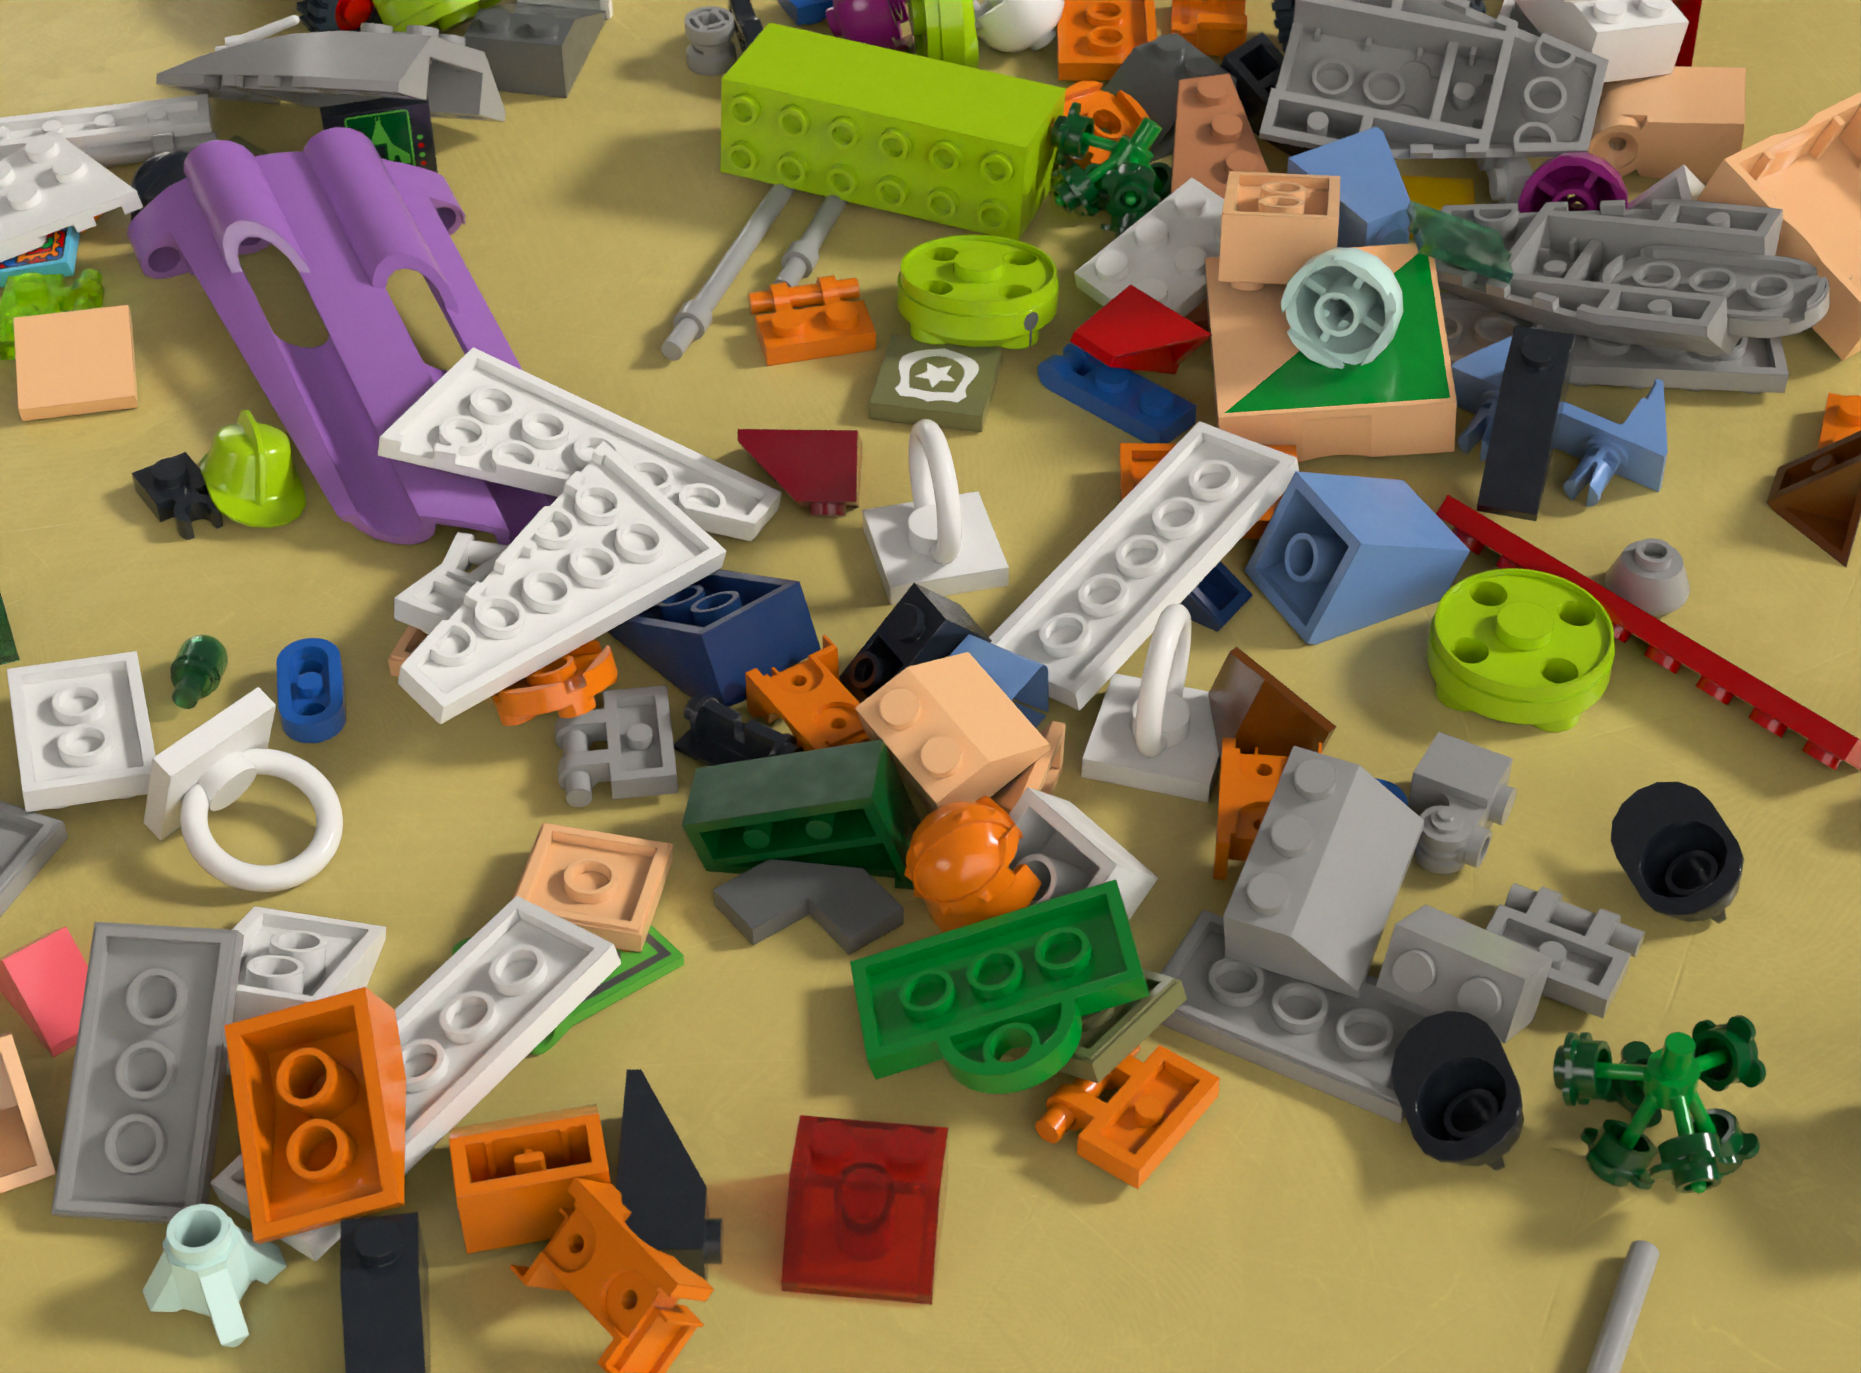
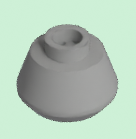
[1605,538,1690,618]

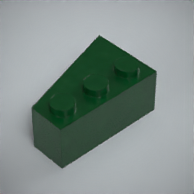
[682,739,921,890]

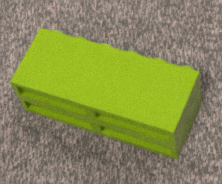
[721,22,1066,241]

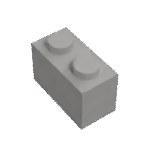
[1376,905,1554,1044]

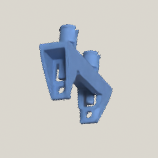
[1451,328,1668,507]

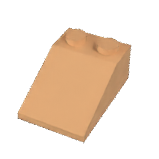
[1218,171,1341,291]

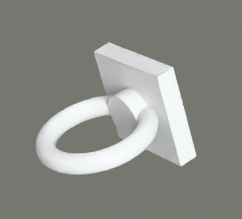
[863,419,1009,605]
[1081,604,1220,803]
[144,687,343,892]

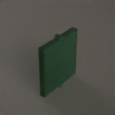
[1406,201,1514,284]

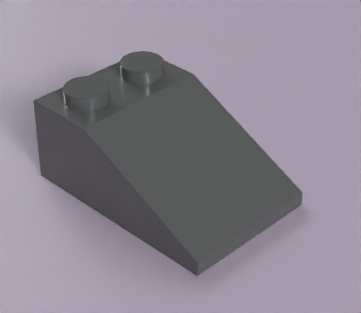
[464,2,606,98]

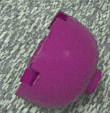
[826,0,913,52]
[1518,152,1628,213]

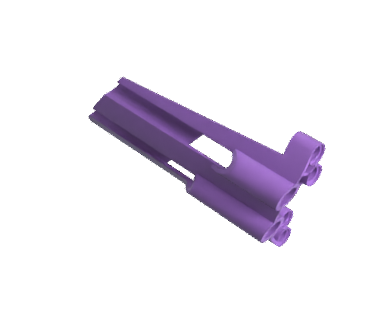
[127,127,558,545]

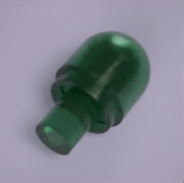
[170,634,228,709]

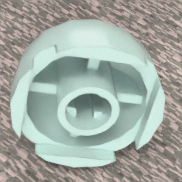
[1281,247,1403,369]

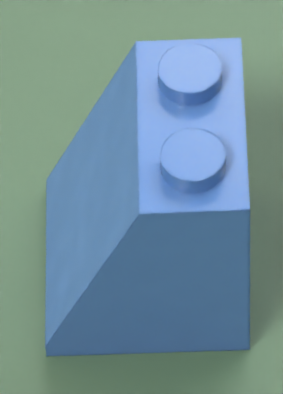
[1287,126,1413,248]
[1244,471,1470,645]

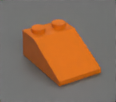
[224,987,406,1244]

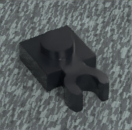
[132,452,223,541]

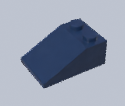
[607,569,821,706]

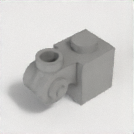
[1408,732,1517,874]

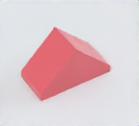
[0,927,88,1057]

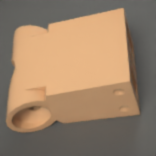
[1588,66,1746,184]

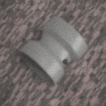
[684,6,736,76]

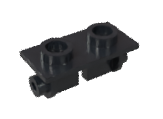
[674,695,804,766]

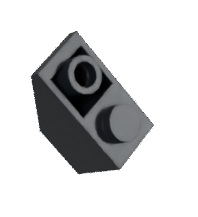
[839,583,992,703]

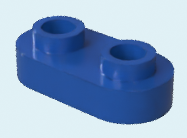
[276,638,346,743]

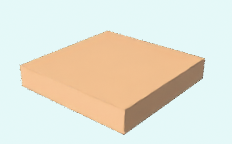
[13,305,138,421]
[512,823,673,953]

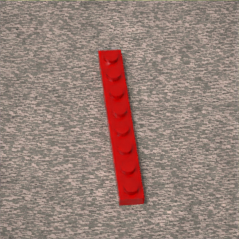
[1436,495,1861,771]

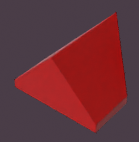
[1070,284,1212,374]

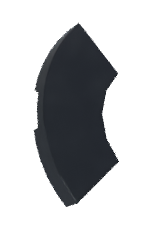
[727,0,763,52]

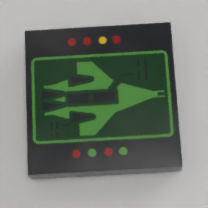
[319,97,438,173]

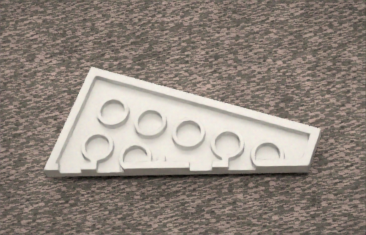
[0,129,143,262]
[378,347,782,542]
[398,441,727,725]

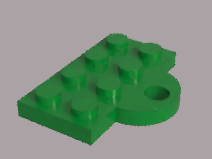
[850,879,1150,1094]

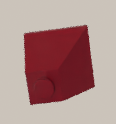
[737,429,862,518]

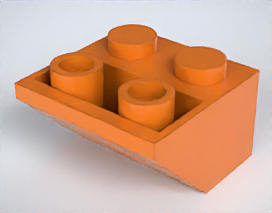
[449,1104,611,1254]

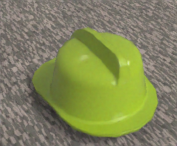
[200,410,306,528]

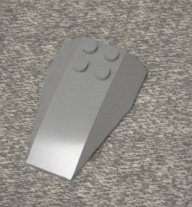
[1259,0,1609,159]
[156,23,505,122]
[1415,199,1783,357]

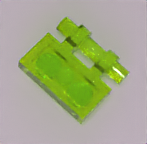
[0,269,105,360]

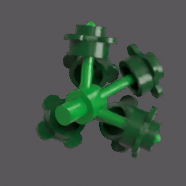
[1050,102,1172,239]
[1553,1015,1766,1194]

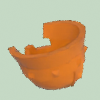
[904,795,1042,932]

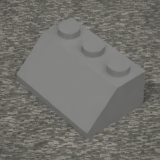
[1223,746,1424,998]

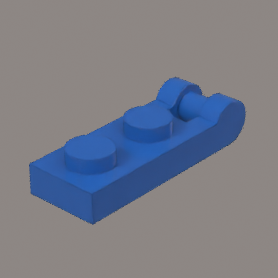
[1037,342,1197,443]

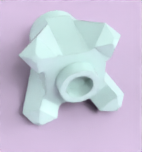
[142,1204,287,1348]

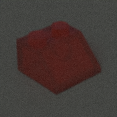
[781,1115,948,1305]

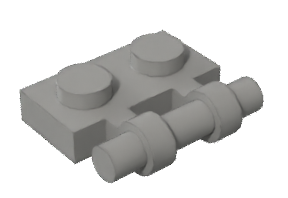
[554,685,678,807]
[1485,883,1645,1019]

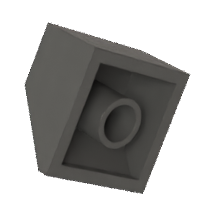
[1103,32,1237,163]

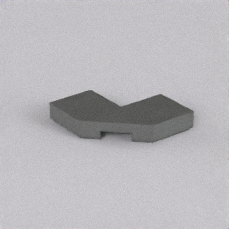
[713,859,904,955]

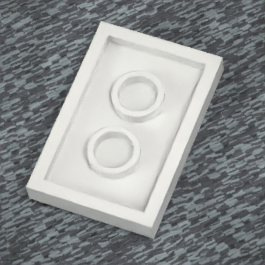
[1074,177,1224,317]
[7,651,156,812]

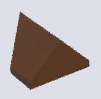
[1766,431,1861,567]
[1208,646,1336,762]

